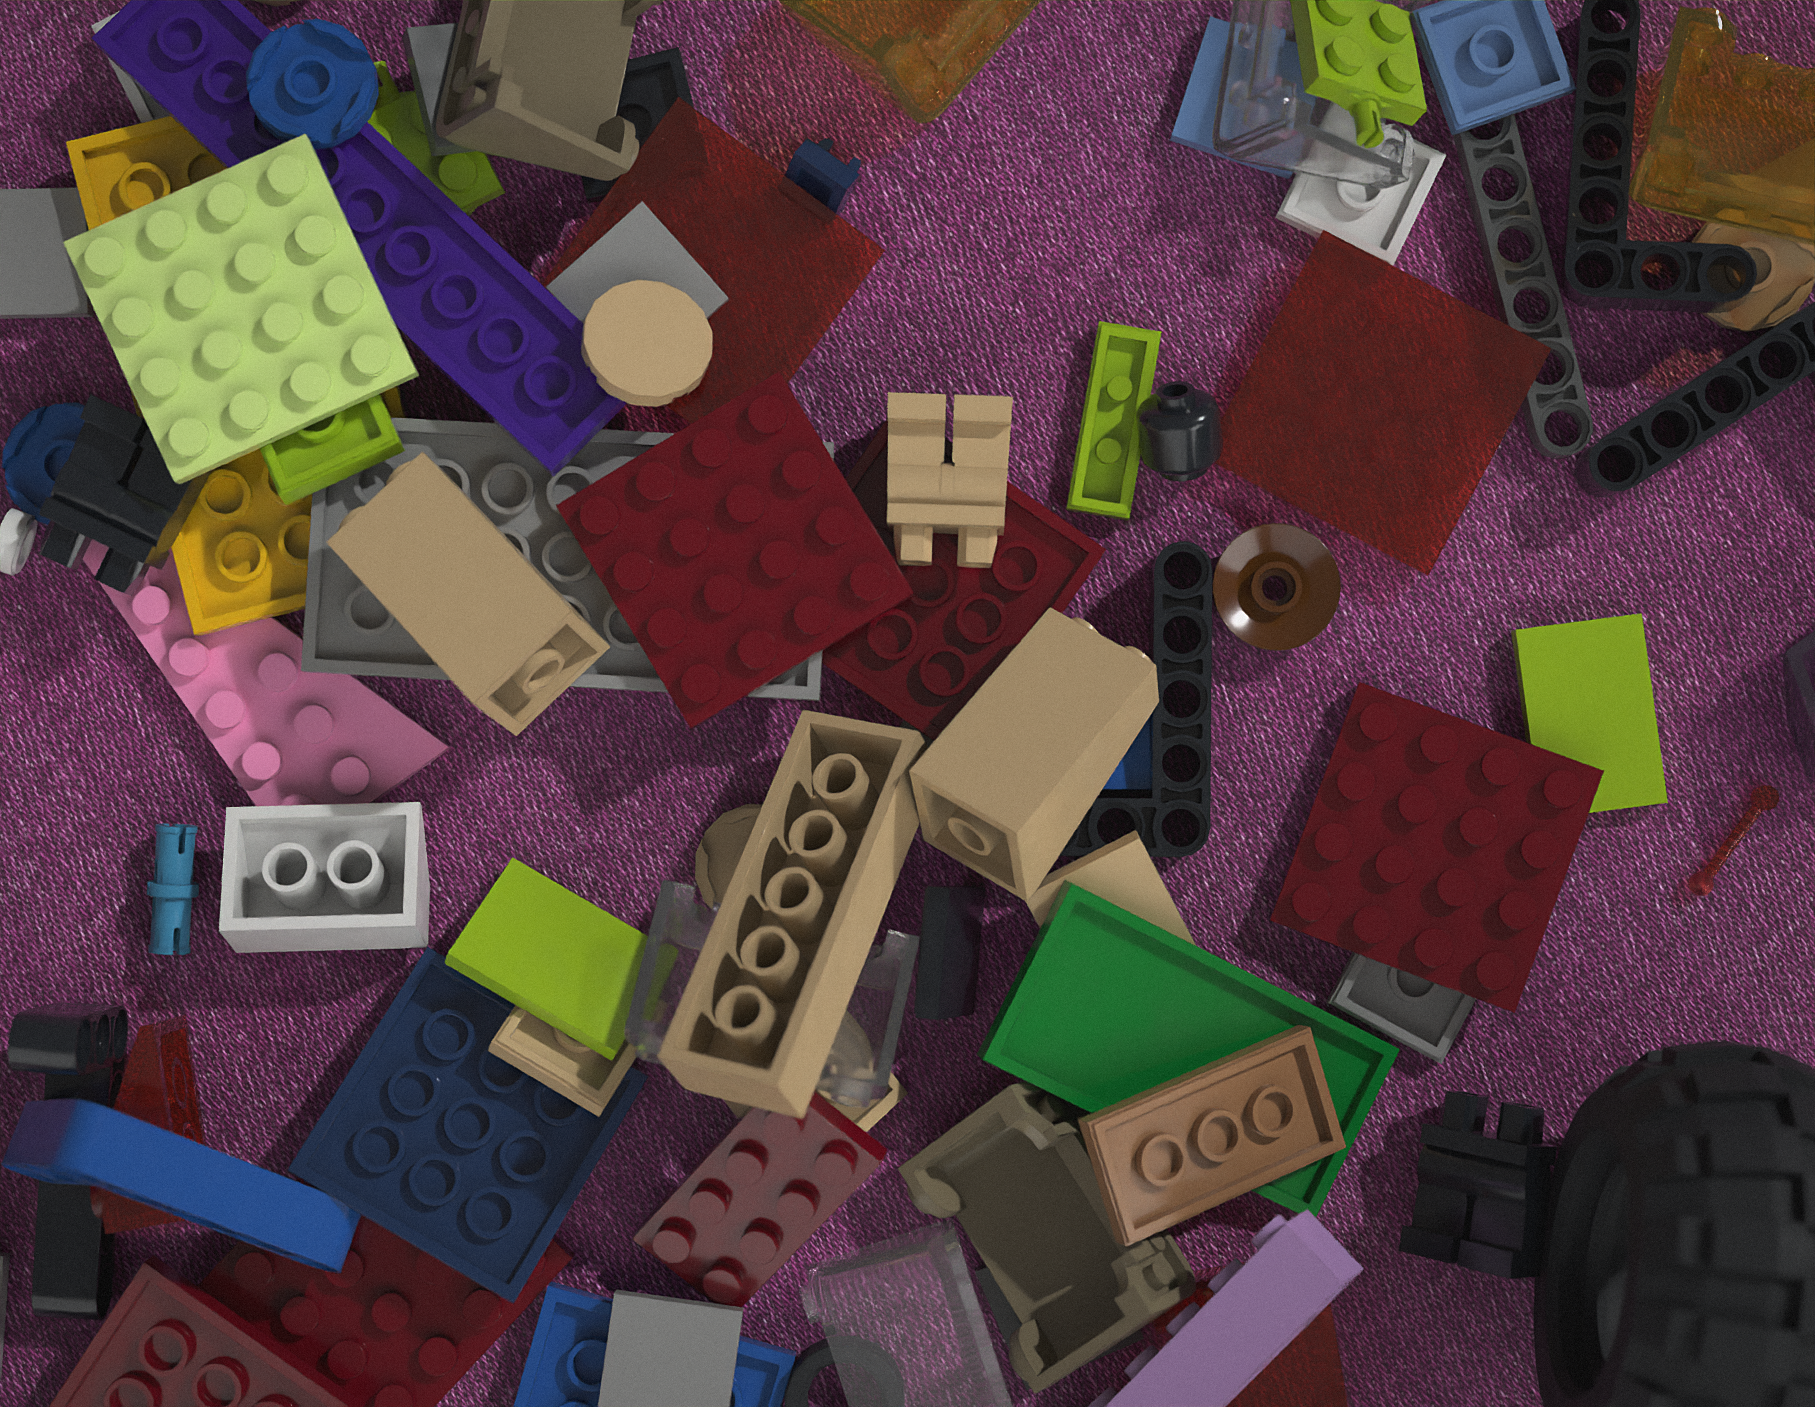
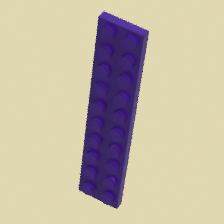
[92,0,627,477]

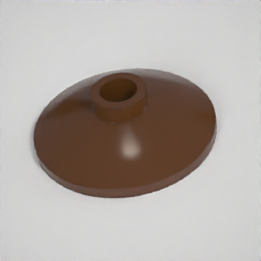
[1212,523,1341,651]

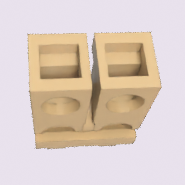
[887,392,1013,568]

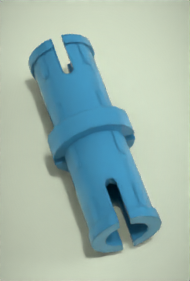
[146,823,199,955]

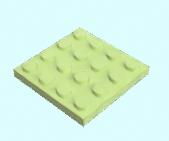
[63,134,419,484]

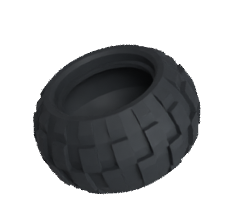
[1534,1040,1815,1407]

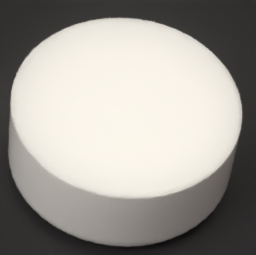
[0,508,37,576]

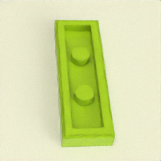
[1066,321,1161,521]

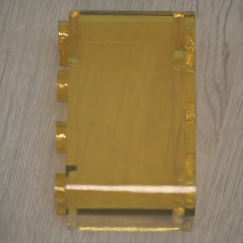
[1629,6,1815,246]

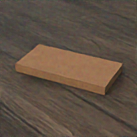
[1078,1025,1346,1246]

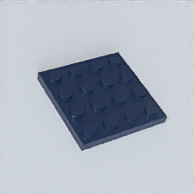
[287,947,648,1304]

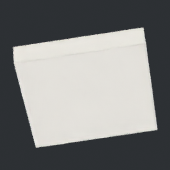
[1275,101,1446,272]

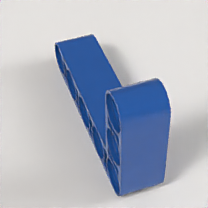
[1,1099,361,1273]

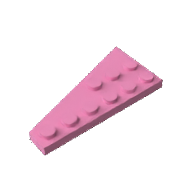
[83,539,452,806]

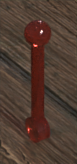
[1688,785,1779,896]

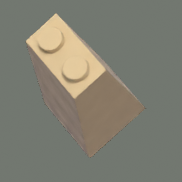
[326,451,611,736]
[909,608,1159,902]

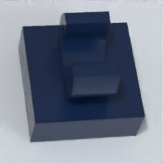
[778,138,861,227]

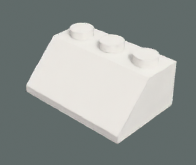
[219,802,430,953]

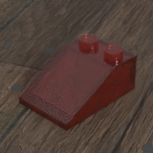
[90,1014,207,1234]

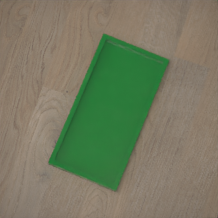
[977,880,1400,1218]

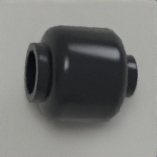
[1136,381,1223,481]

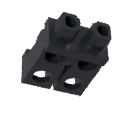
[39,394,212,596]
[1398,1091,1557,1279]

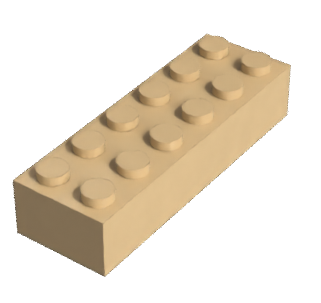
[657,710,928,1119]

